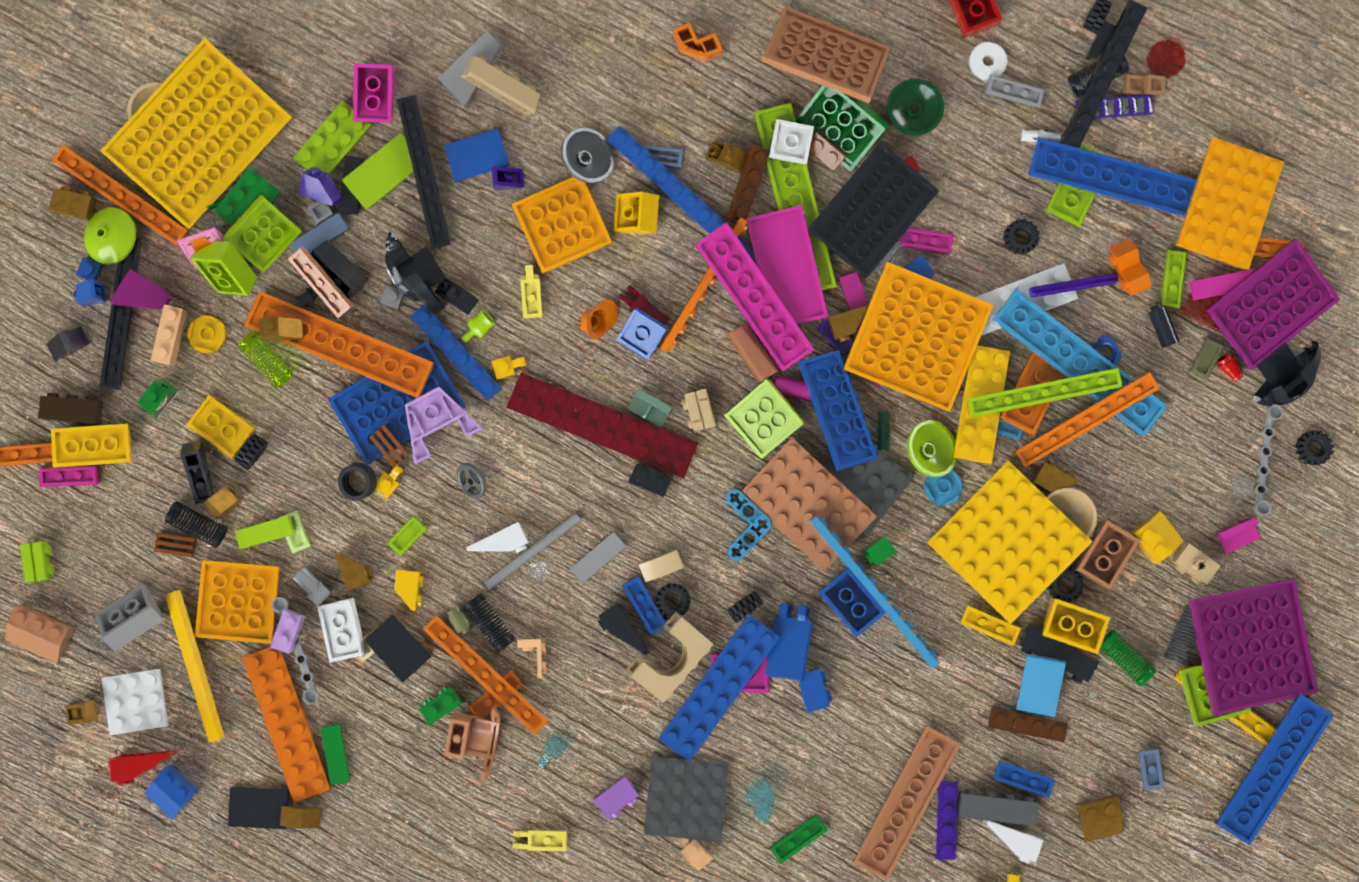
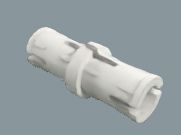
[1021,129,1061,143]

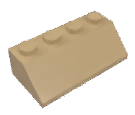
[460,54,540,115]

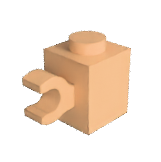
[678,838,713,871]

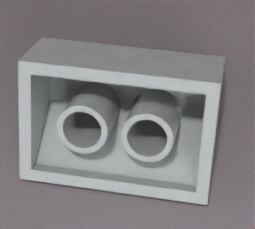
[95,583,164,651]

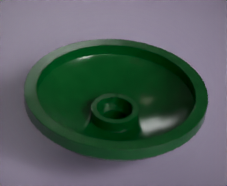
[887,79,944,136]

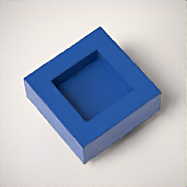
[76,257,103,280]

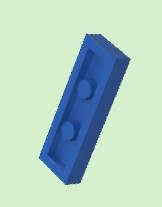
[622,576,666,636]
[993,760,1055,798]

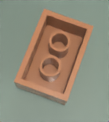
[1073,520,1140,590]

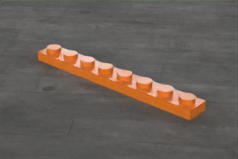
[52,145,189,247]
[659,217,748,353]
[1014,372,1160,468]
[423,615,548,735]

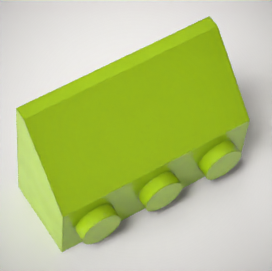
[190,241,258,296]

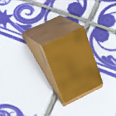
[280,806,321,829]

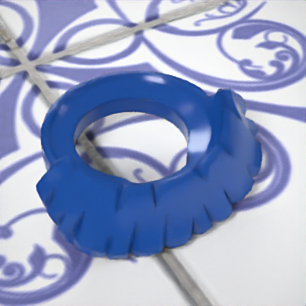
[1093,335,1121,365]

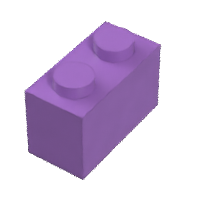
[594,775,639,819]

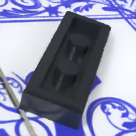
[338,156,365,215]

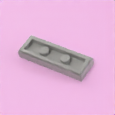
[985,74,1045,108]
[570,532,626,584]

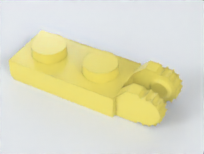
[512,830,567,851]

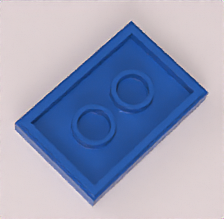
[444,129,510,182]

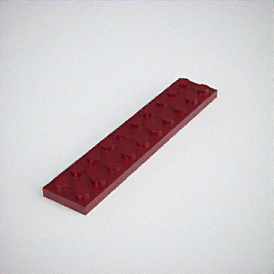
[506,372,698,478]

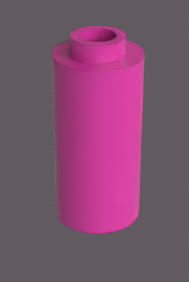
[771,376,811,401]

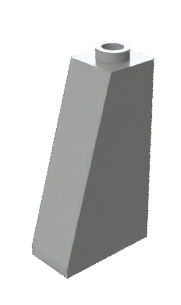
[438,31,502,109]

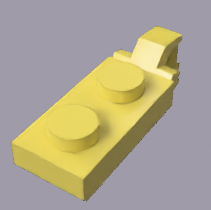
[520,265,543,319]

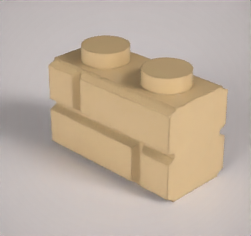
[681,389,716,432]

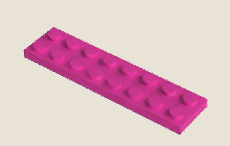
[694,222,814,371]

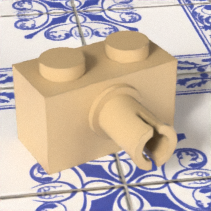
[1171,543,1220,585]

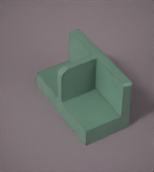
[628,388,672,428]

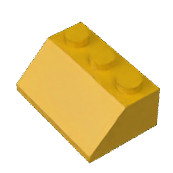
[1042,598,1110,654]

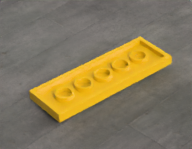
[953,345,1010,465]

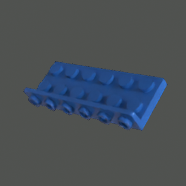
[798,350,878,471]

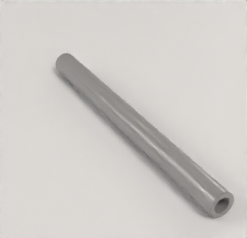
[484,513,581,590]

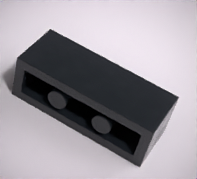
[311,240,369,299]

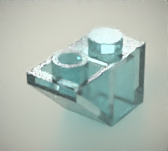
[744,777,775,825]

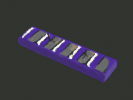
[1075,95,1153,119]

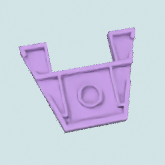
[405,387,483,464]

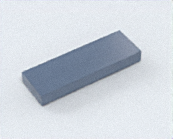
[291,213,349,254]

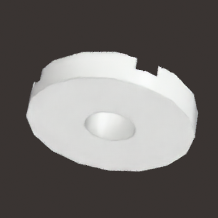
[969,42,1007,81]

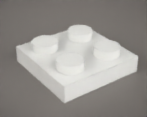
[769,119,814,165]

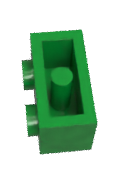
[419,686,464,726]

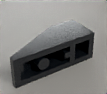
[180,440,214,504]
[598,603,649,655]

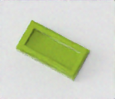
[387,516,428,557]

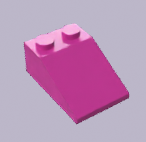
[353,63,396,123]

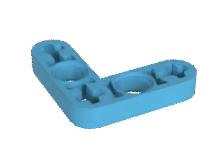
[726,489,771,561]

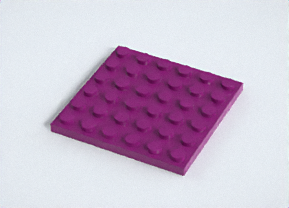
[1189,578,1318,715]

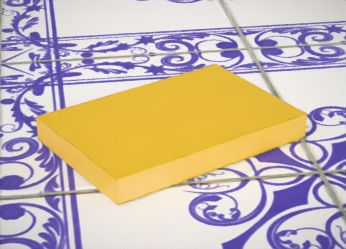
[186,394,256,459]

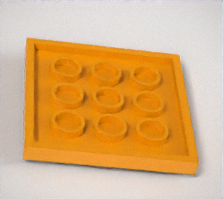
[511,177,612,274]
[195,560,280,644]

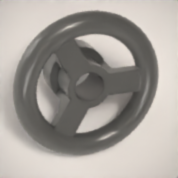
[457,463,486,499]

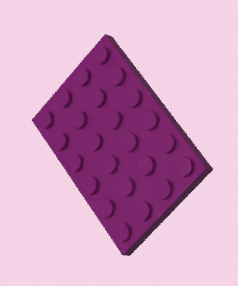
[1206,239,1340,370]

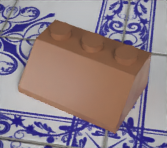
[728,323,779,385]
[5,605,74,663]

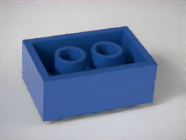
[817,568,886,638]

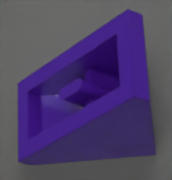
[491,166,524,191]

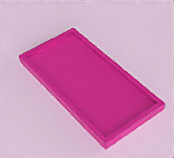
[746,205,828,325]

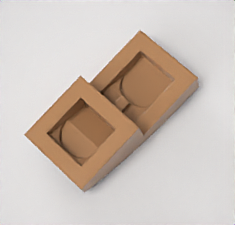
[1123,74,1165,96]

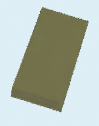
[1189,337,1224,380]

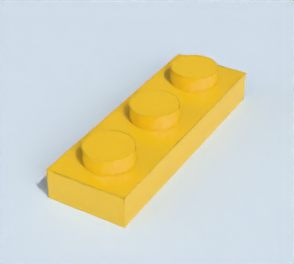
[960,605,1021,646]

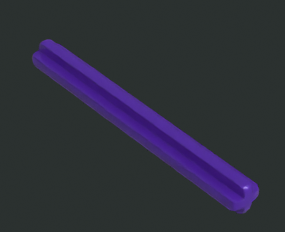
[1029,273,1118,298]

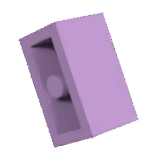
[270,609,305,654]

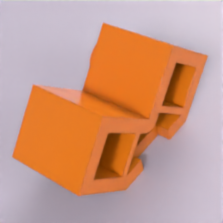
[673,23,723,63]
[1108,238,1152,296]

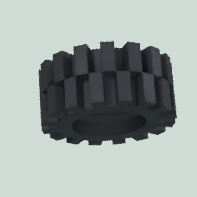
[1083,0,1112,34]
[1003,219,1040,255]
[1295,430,1334,465]
[234,433,268,470]
[1047,567,1084,602]
[656,583,691,618]
[727,591,764,623]

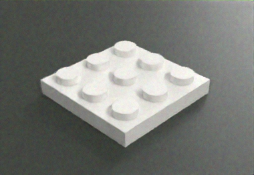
[101,668,169,735]

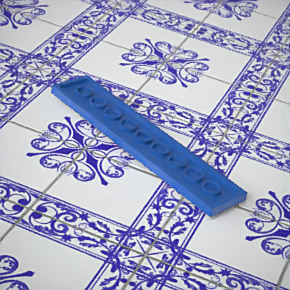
[1028,137,1197,217]

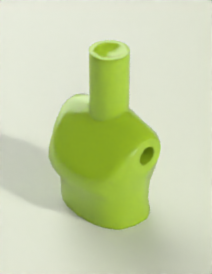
[461,310,496,343]

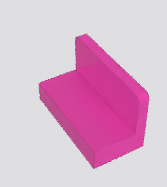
[1216,517,1260,554]

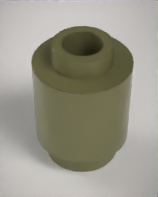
[447,605,474,635]

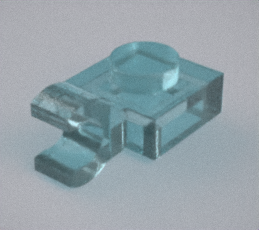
[537,734,569,768]

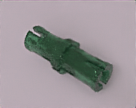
[876,412,892,450]

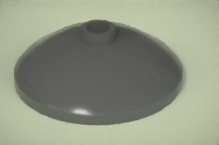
[561,128,614,183]

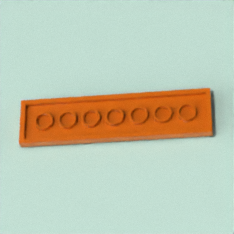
[242,647,332,803]

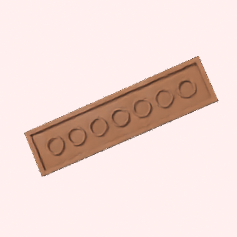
[853,725,961,881]

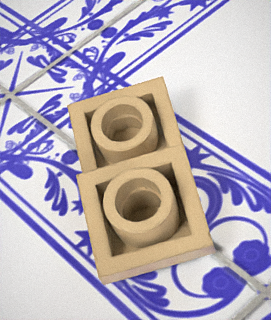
[639,549,684,582]

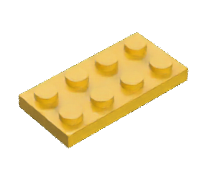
[51,424,132,468]

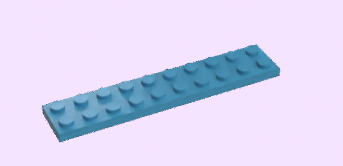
[992,289,1167,437]

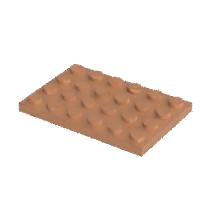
[762,6,891,103]
[741,437,877,571]

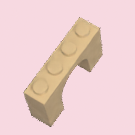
[625,611,713,703]

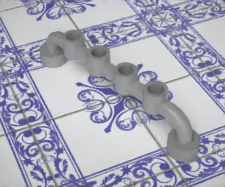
[1253,405,1284,516]
[271,597,320,705]

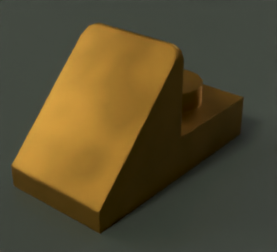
[65,701,98,725]

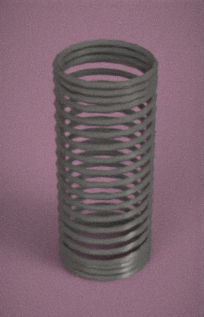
[1163,604,1197,667]

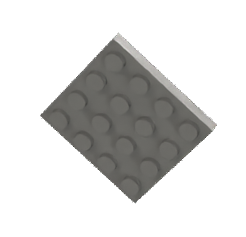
[825,448,914,537]
[644,756,728,843]

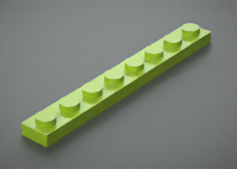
[967,368,1123,418]

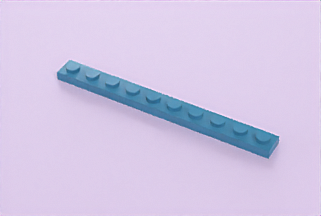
[808,515,939,669]

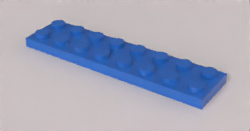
[659,614,780,761]
[1215,693,1334,845]

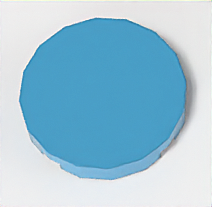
[924,470,963,506]

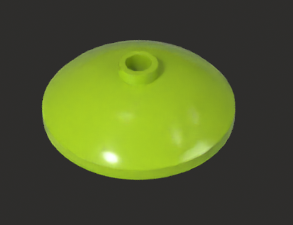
[84,207,136,264]
[907,420,957,477]

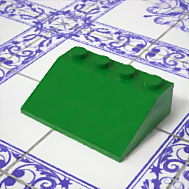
[796,85,891,172]

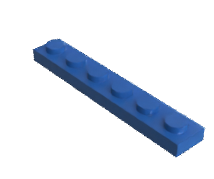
[410,304,502,401]

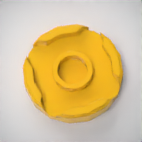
[187,315,227,353]

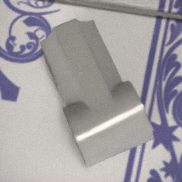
[293,567,332,606]

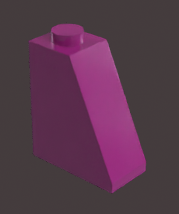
[109,269,171,311]

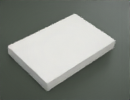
[317,598,366,663]

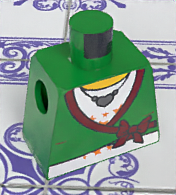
[138,379,179,420]

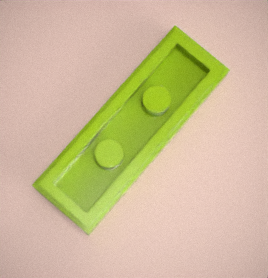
[1160,249,1187,309]
[235,516,295,549]

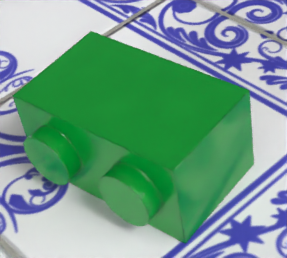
[863,536,896,566]

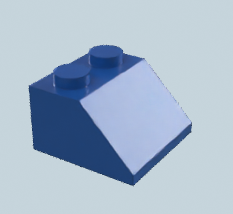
[144,765,199,820]

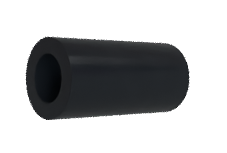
[1148,304,1180,348]

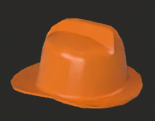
[579,300,618,340]

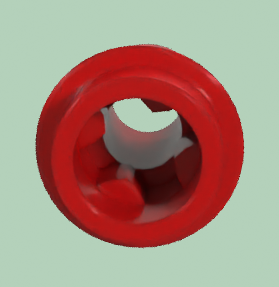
[1217,353,1243,382]

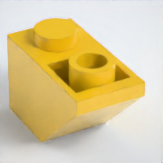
[394,570,424,611]

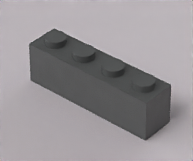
[957,789,1039,826]

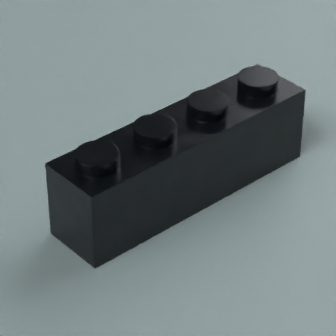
[1017,624,1099,684]

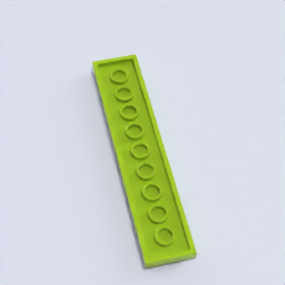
[754,103,837,291]

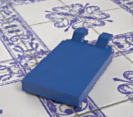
[765,603,813,681]

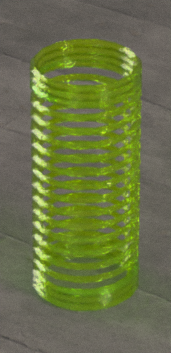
[237,331,294,389]

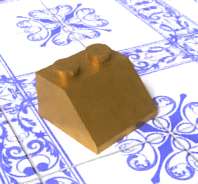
[1076,795,1123,842]

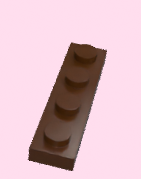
[727,144,770,220]
[987,708,1068,742]

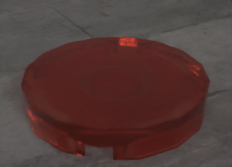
[1147,40,1186,78]

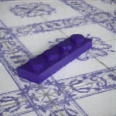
[935,781,958,860]

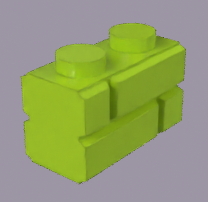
[20,541,54,583]

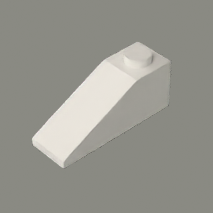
[466,522,529,553]
[984,820,1044,864]

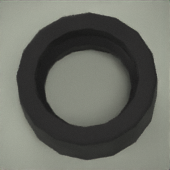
[338,463,377,501]

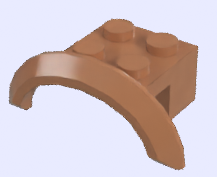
[444,707,500,782]

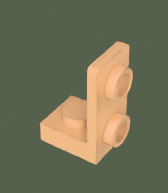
[517,638,546,678]

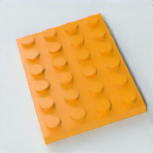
[1176,137,1284,270]

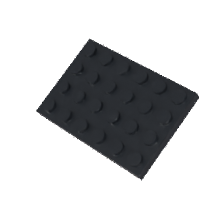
[808,141,939,279]

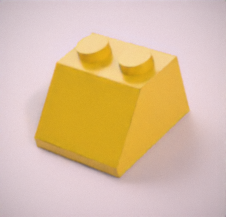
[614,192,659,234]
[1129,510,1184,564]

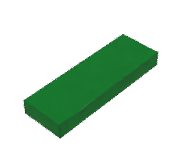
[321,724,350,785]
[769,814,828,864]

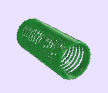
[1100,629,1156,687]

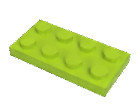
[293,100,372,175]

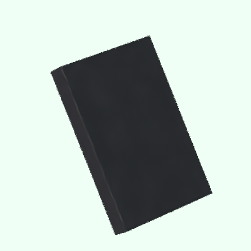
[364,614,431,683]
[228,787,289,829]

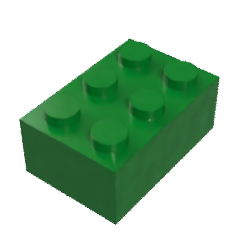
[214,167,281,226]

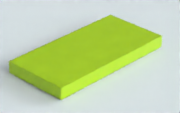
[342,133,414,210]
[1045,144,1104,227]

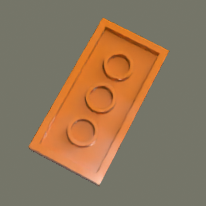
[999,351,1064,436]

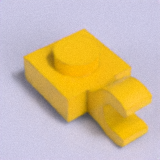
[491,356,527,380]
[376,465,404,499]

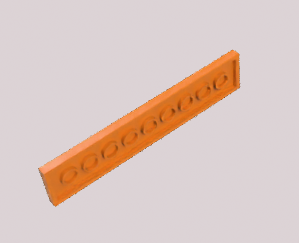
[244,291,434,398]

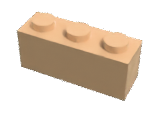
[150,305,188,367]

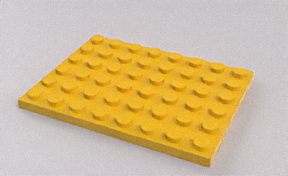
[100,38,292,230]

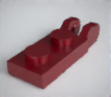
[618,285,669,325]

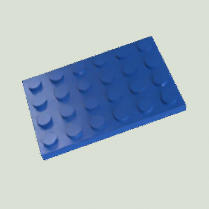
[328,341,466,465]

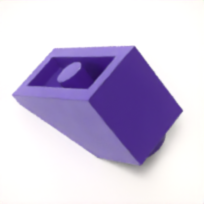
[299,167,342,206]

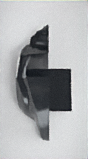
[385,231,446,310]
[1254,341,1321,406]

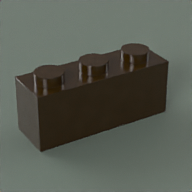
[38,393,103,425]

